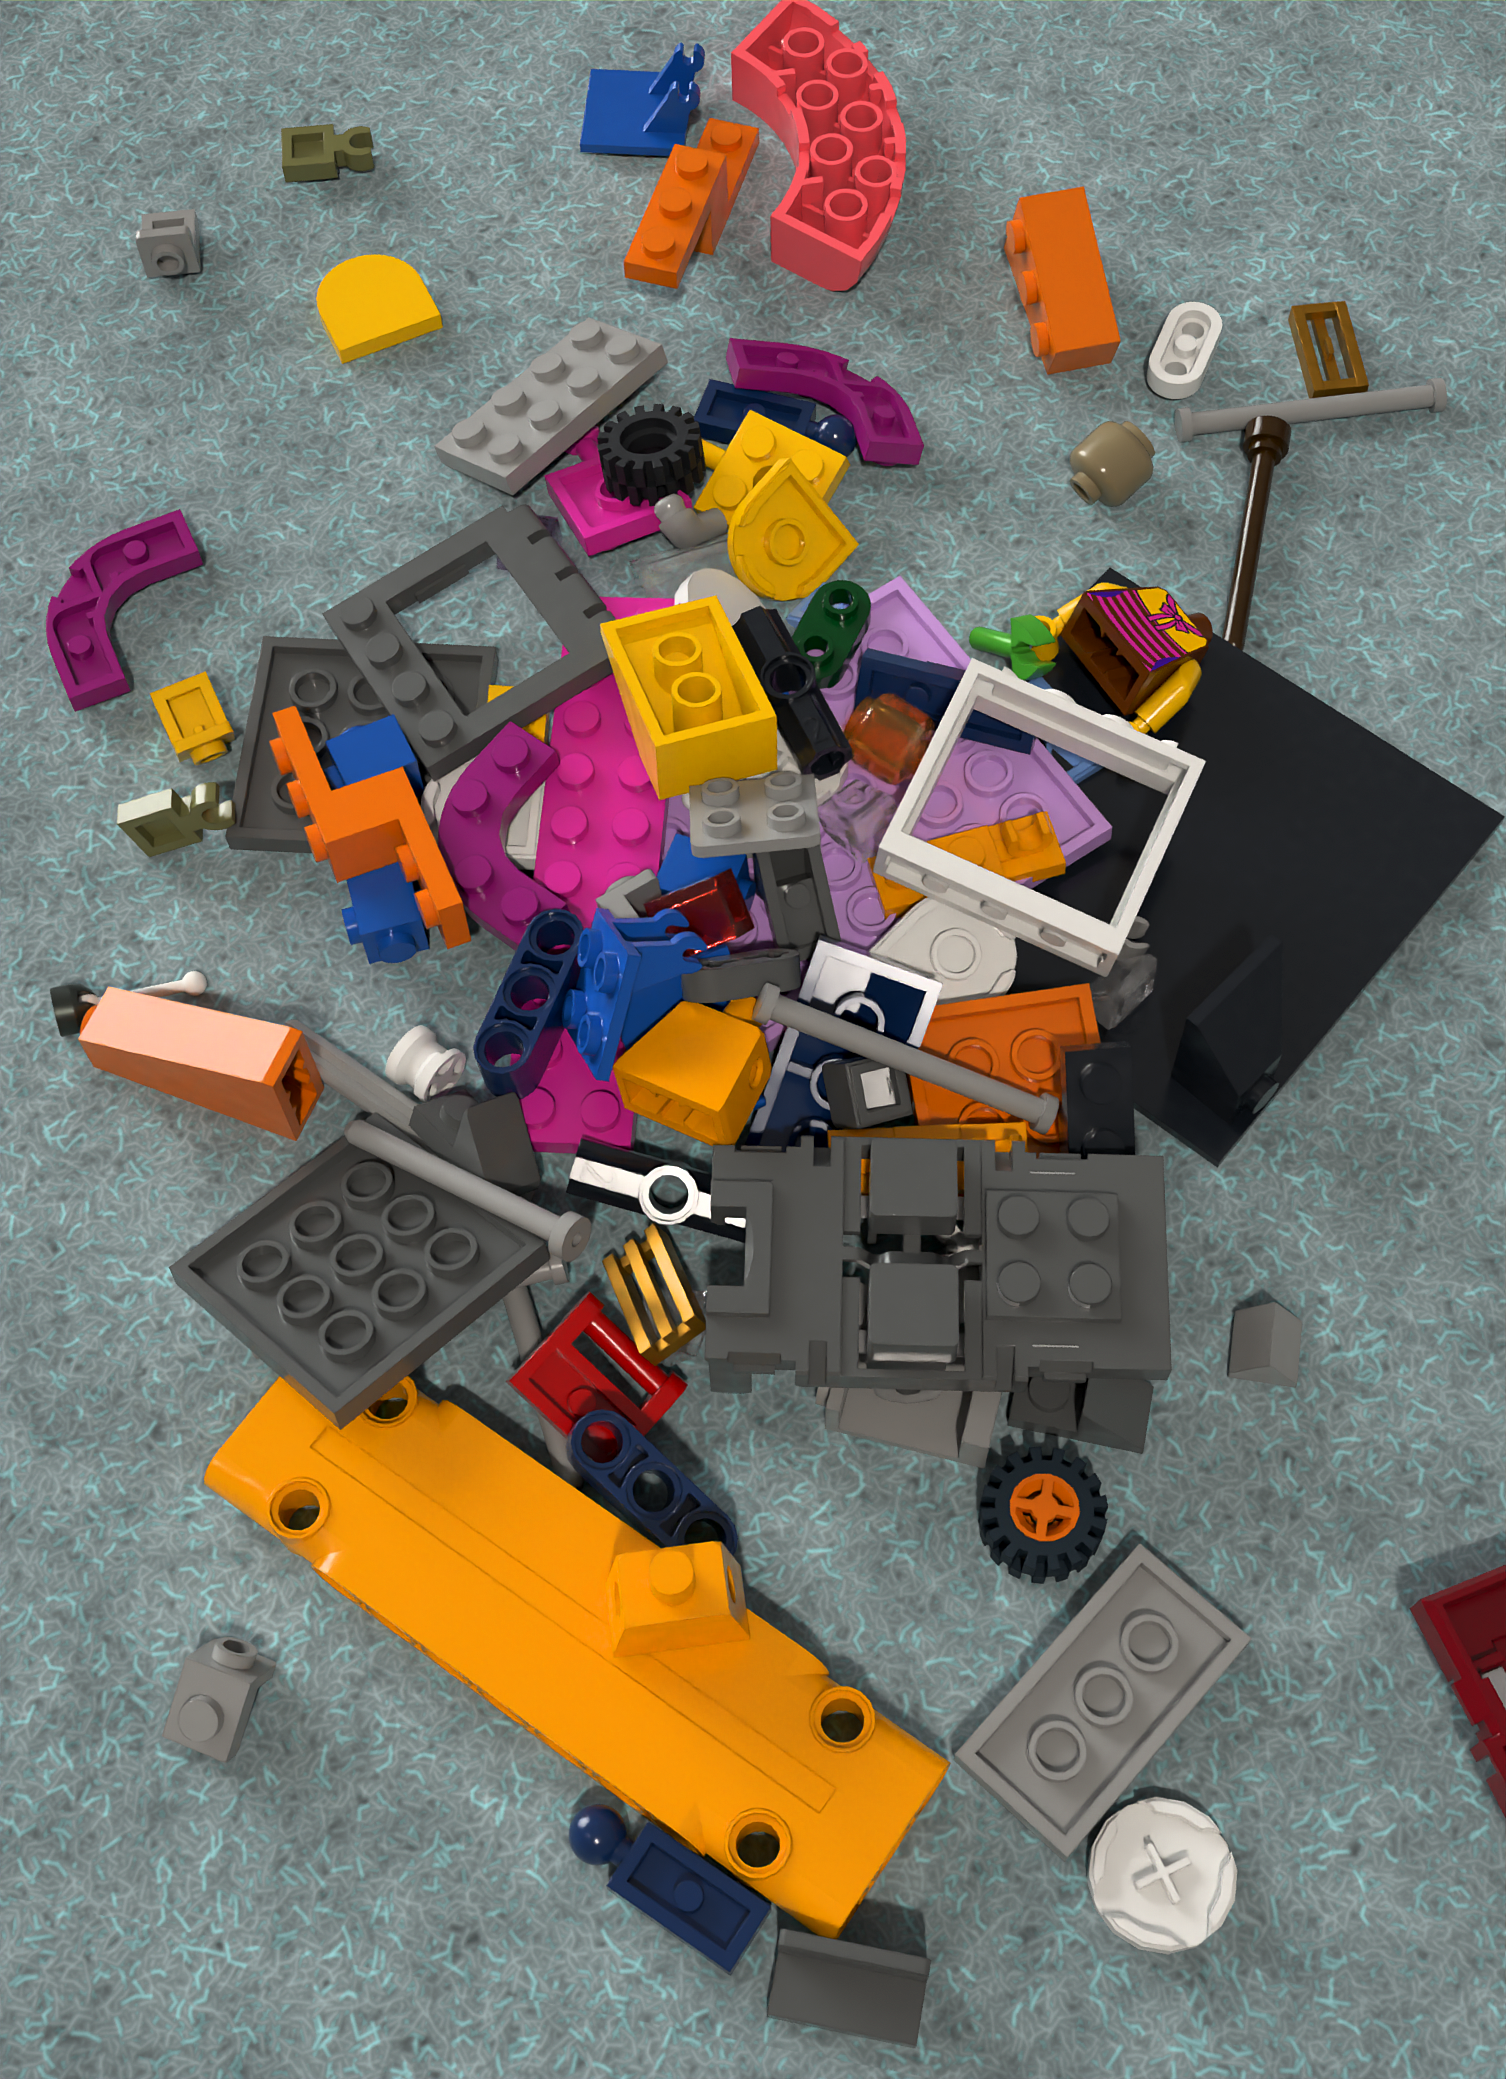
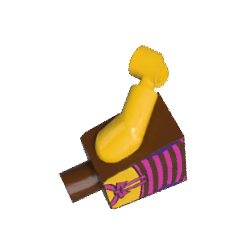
[1031,582,1213,734]

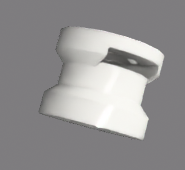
[385,1025,466,1103]

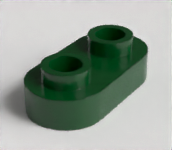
[792,580,871,689]

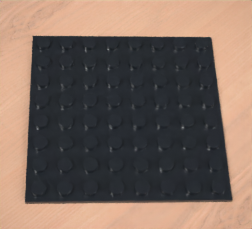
[1005,568,1505,1168]

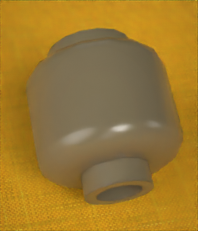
[1070,421,1155,507]

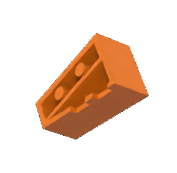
[1004,186,1121,375]

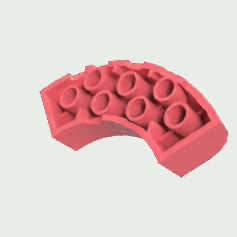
[731,0,906,291]

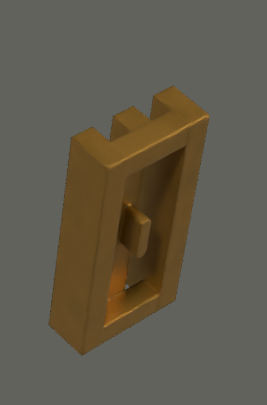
[1288,301,1369,399]
[602,1223,706,1366]

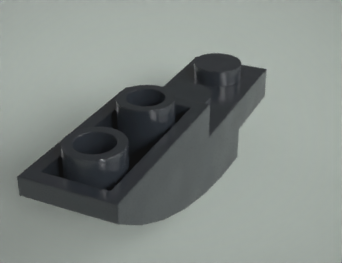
[1058,1041,1135,1159]

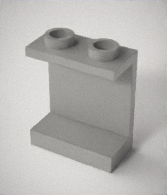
[815,1283,1002,1469]

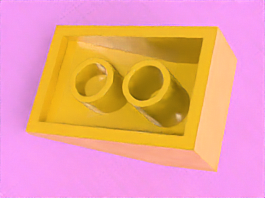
[600,595,778,800]

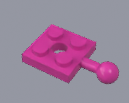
[544,424,693,557]

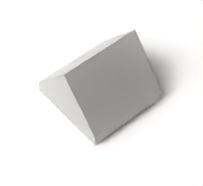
[1228,1302,1302,1388]

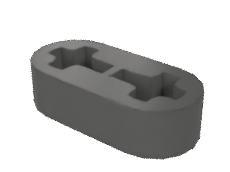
[681,949,801,1003]

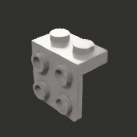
[689,771,821,859]

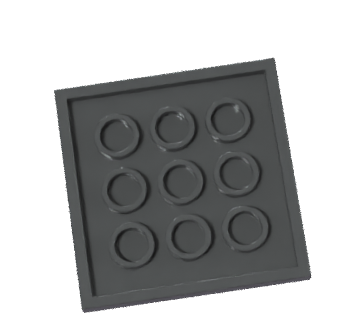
[225,636,498,853]
[169,1112,550,1430]

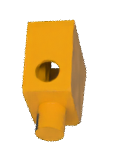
[612,997,772,1146]
[605,1541,750,1658]

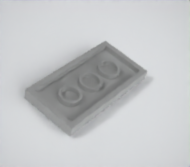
[434,317,668,495]
[953,1543,1252,1862]

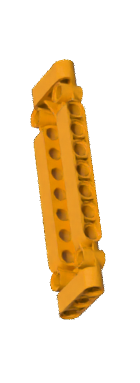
[204,1376,951,1940]

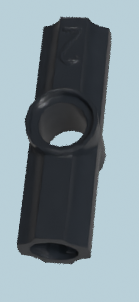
[732,605,853,781]
[566,1137,746,1243]

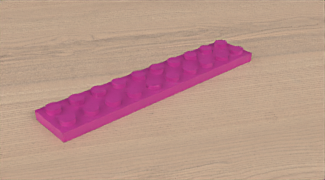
[510,597,680,1154]

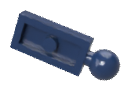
[694,379,857,457]
[569,1804,772,1976]

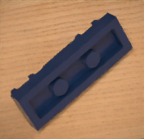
[854,648,1036,755]

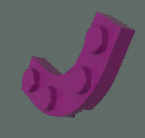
[725,338,924,466]
[46,509,203,712]
[438,721,570,951]

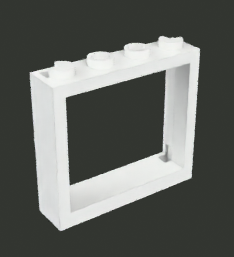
[873,658,1206,978]

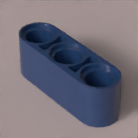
[473,909,583,1099]
[565,1409,738,1556]

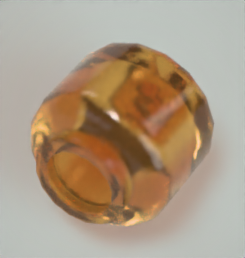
[843,693,935,785]

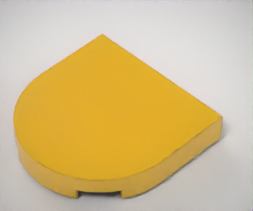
[316,255,443,364]
[727,458,859,601]

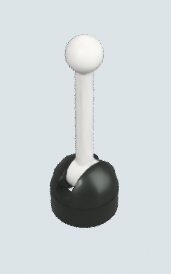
[50,971,207,1037]

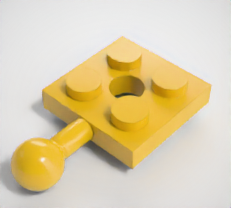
[693,410,850,530]

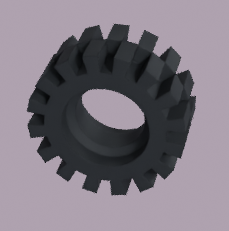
[597,404,706,506]

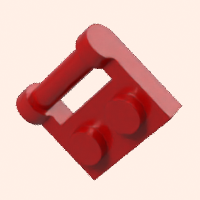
[505,1291,688,1463]

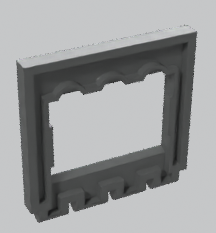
[322,504,616,782]

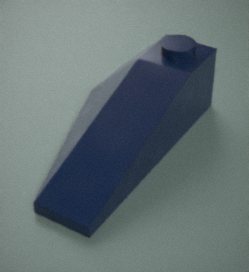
[745,934,943,1152]

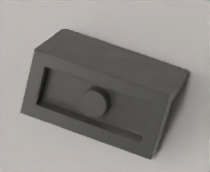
[767,1929,931,2048]

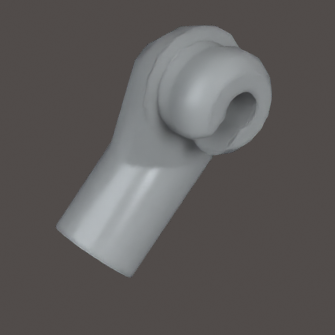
[654,494,727,548]

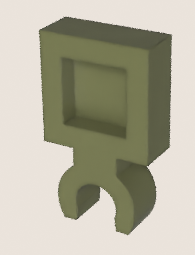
[281,124,374,182]
[117,782,235,857]

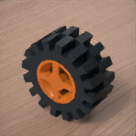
[978,1446,1108,1584]

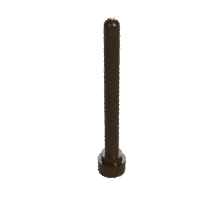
[1222,416,1292,651]

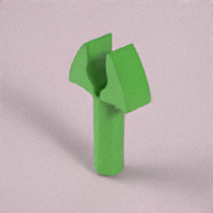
[969,614,1056,681]

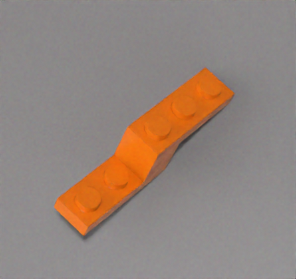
[624,118,759,289]
[269,705,471,949]

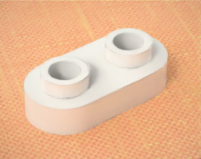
[1147,302,1222,399]

